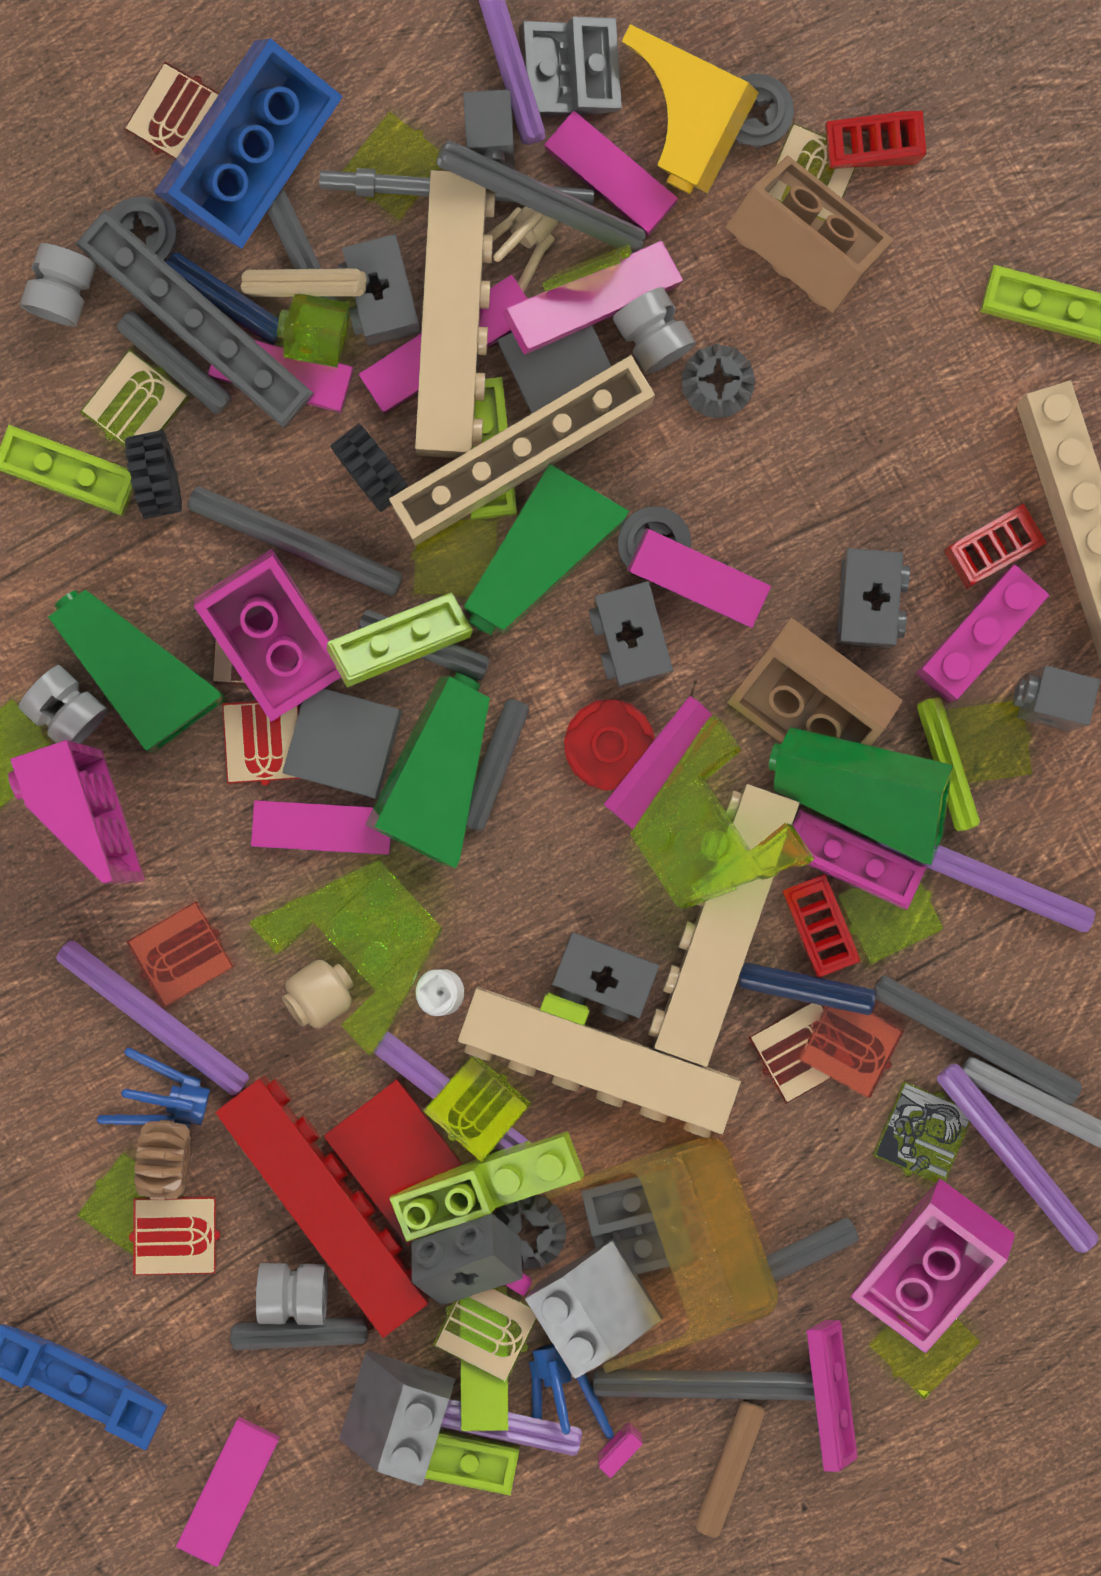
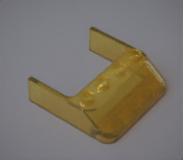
[545,1137,778,1373]

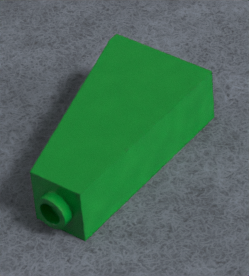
[464,464,629,636]
[48,589,228,754]
[365,673,490,868]
[769,727,953,865]

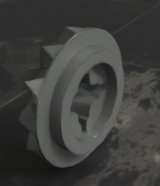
[736,74,794,149]
[109,197,177,262]
[682,343,756,418]
[618,507,691,575]
[496,1195,566,1270]

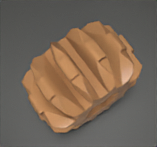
[134,1120,191,1200]

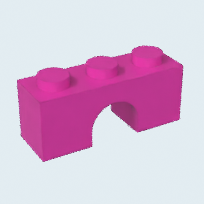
[915,564,1049,703]

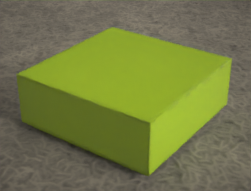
[540,992,590,1026]

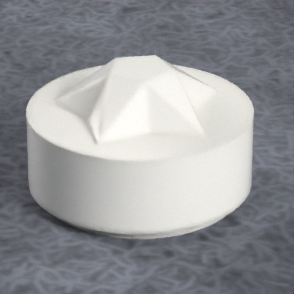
[416,969,464,1016]

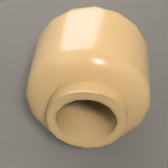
[282,960,354,1029]

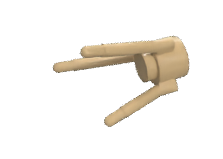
[485,206,558,292]

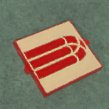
[222,700,302,786]
[129,1196,220,1275]

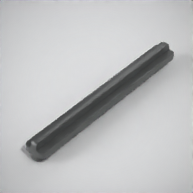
[436,140,646,254]
[188,487,403,596]
[873,976,1082,1104]
[593,1369,815,1401]

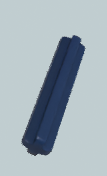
[166,252,286,344]
[739,962,876,1015]

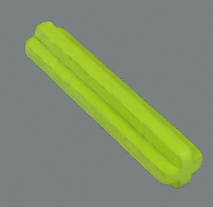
[917,697,980,831]

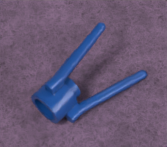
[97,1048,210,1128]
[528,1344,614,1439]

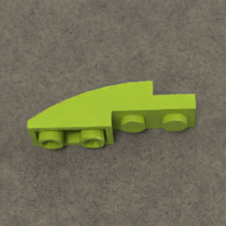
[389,1131,585,1242]

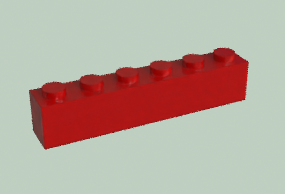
[215,1075,430,1338]

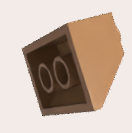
[725,155,894,313]
[727,617,903,746]

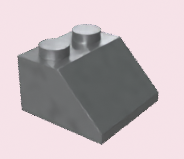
[525,1238,663,1379]
[339,1350,455,1486]

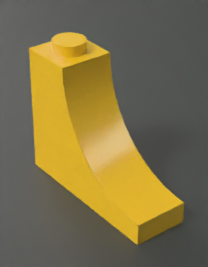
[622,24,759,194]

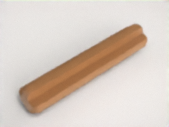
[696,1401,765,1538]

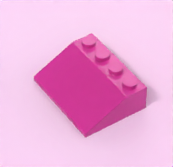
[8,740,145,884]

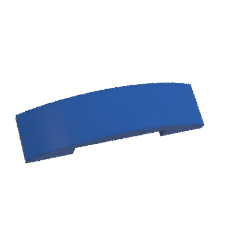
[0,1324,168,1451]

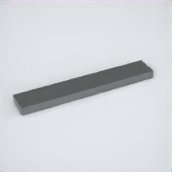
[75,209,315,429]

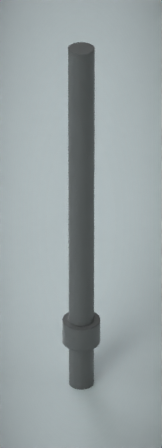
[319,168,594,206]

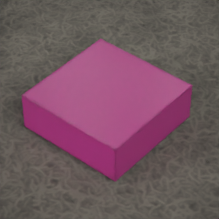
[598,1422,643,1479]

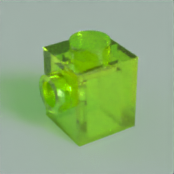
[277,294,349,368]

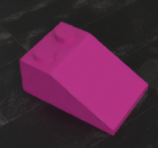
[194,549,341,722]
[851,1178,1015,1353]

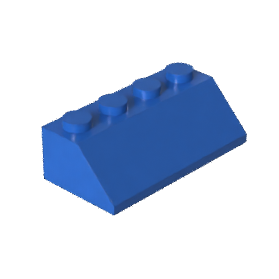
[154,38,343,249]

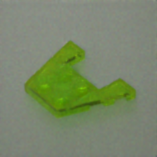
[630,715,815,909]
[248,860,444,1056]

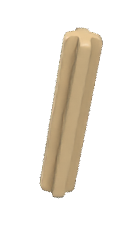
[241,269,367,297]

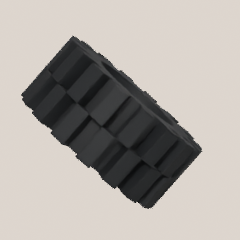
[330,423,409,512]
[125,430,182,519]

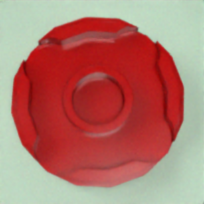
[564,699,655,791]

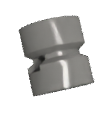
[19,243,97,327]
[613,287,696,375]
[18,665,108,744]
[256,1263,328,1325]

